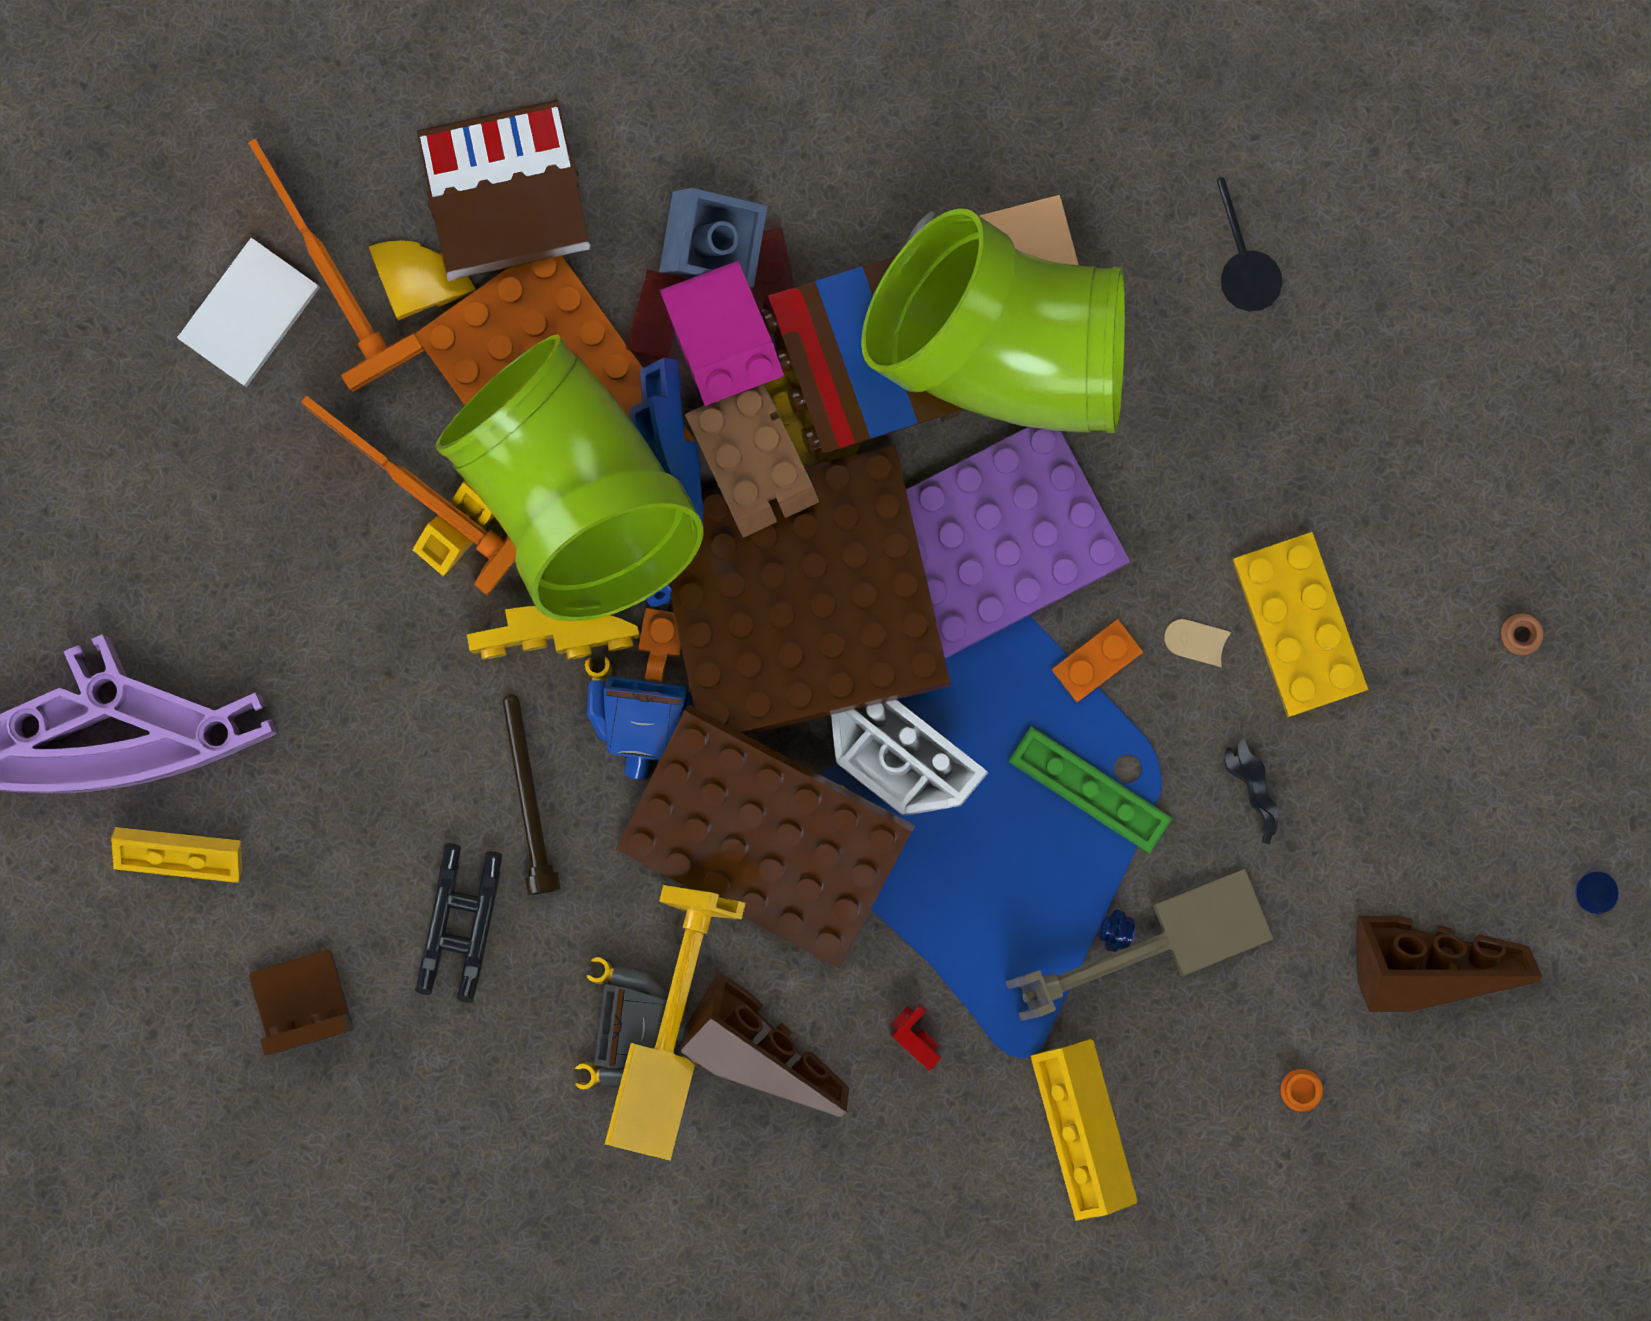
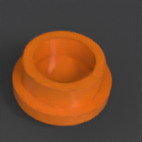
[1280,1069,1323,1112]

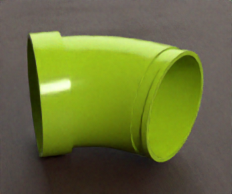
[861,209,1125,434]
[435,334,703,621]

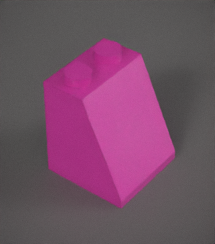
[660,261,784,406]

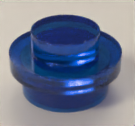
[1575,872,1619,914]
[1100,909,1135,952]

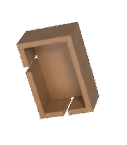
[685,384,819,538]

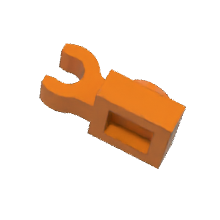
[638,608,682,683]

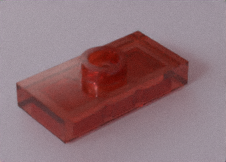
[752,227,794,311]
[626,269,688,360]

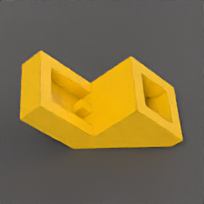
[412,481,494,577]

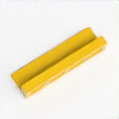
[1030,1039,1137,1221]

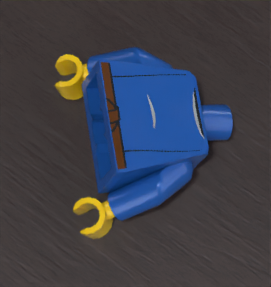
[585,657,694,779]

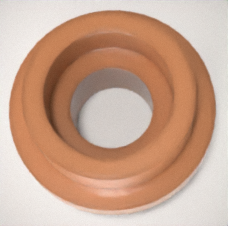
[1500,613,1543,656]

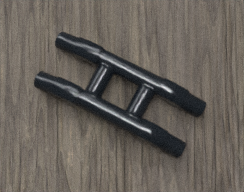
[415,843,502,1003]

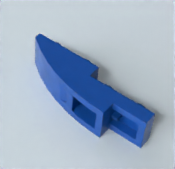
[629,358,704,524]

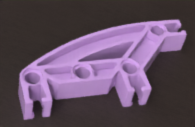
[0,634,278,793]

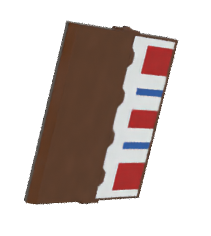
[417,100,591,281]

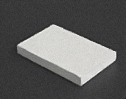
[177,238,320,387]

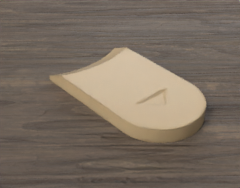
[1164,619,1231,668]

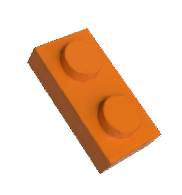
[1051,619,1143,703]

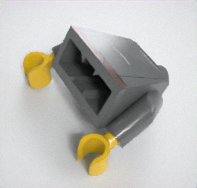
[575,957,688,1090]

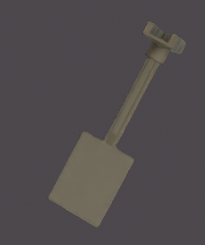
[1006,869,1274,1021]

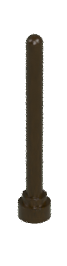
[503,694,561,895]

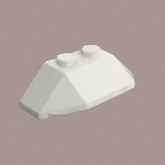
[831,700,988,816]

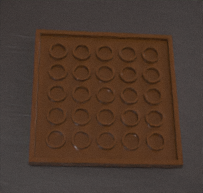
[670,445,951,735]

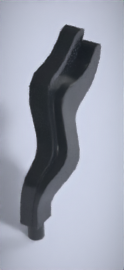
[1224,738,1279,844]

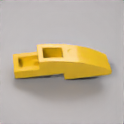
[467,606,640,660]

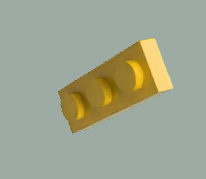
[111,827,242,883]

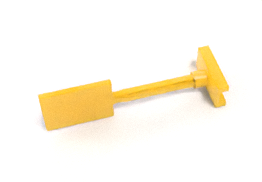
[605,885,746,1161]

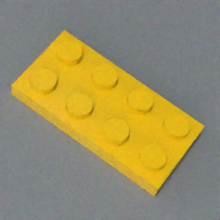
[1232,532,1368,718]

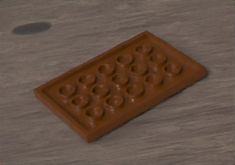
[616,705,915,968]

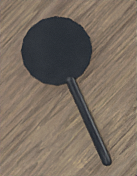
[1217,177,1283,312]

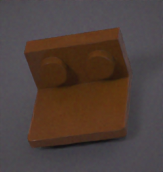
[249,950,354,1056]

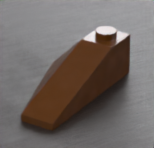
[1357,916,1542,1012]
[680,972,850,1118]

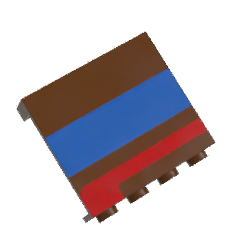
[760,256,964,462]

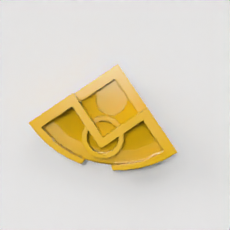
[369,240,476,321]

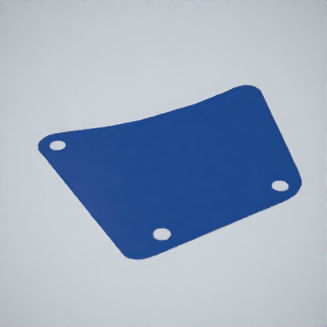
[821,615,1162,1059]

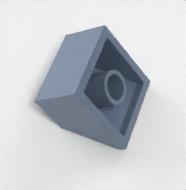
[659,188,768,288]

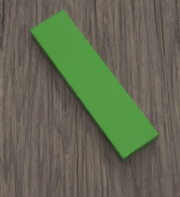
[1008,726,1172,854]

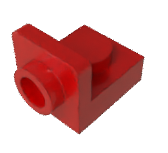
[891,1005,941,1071]

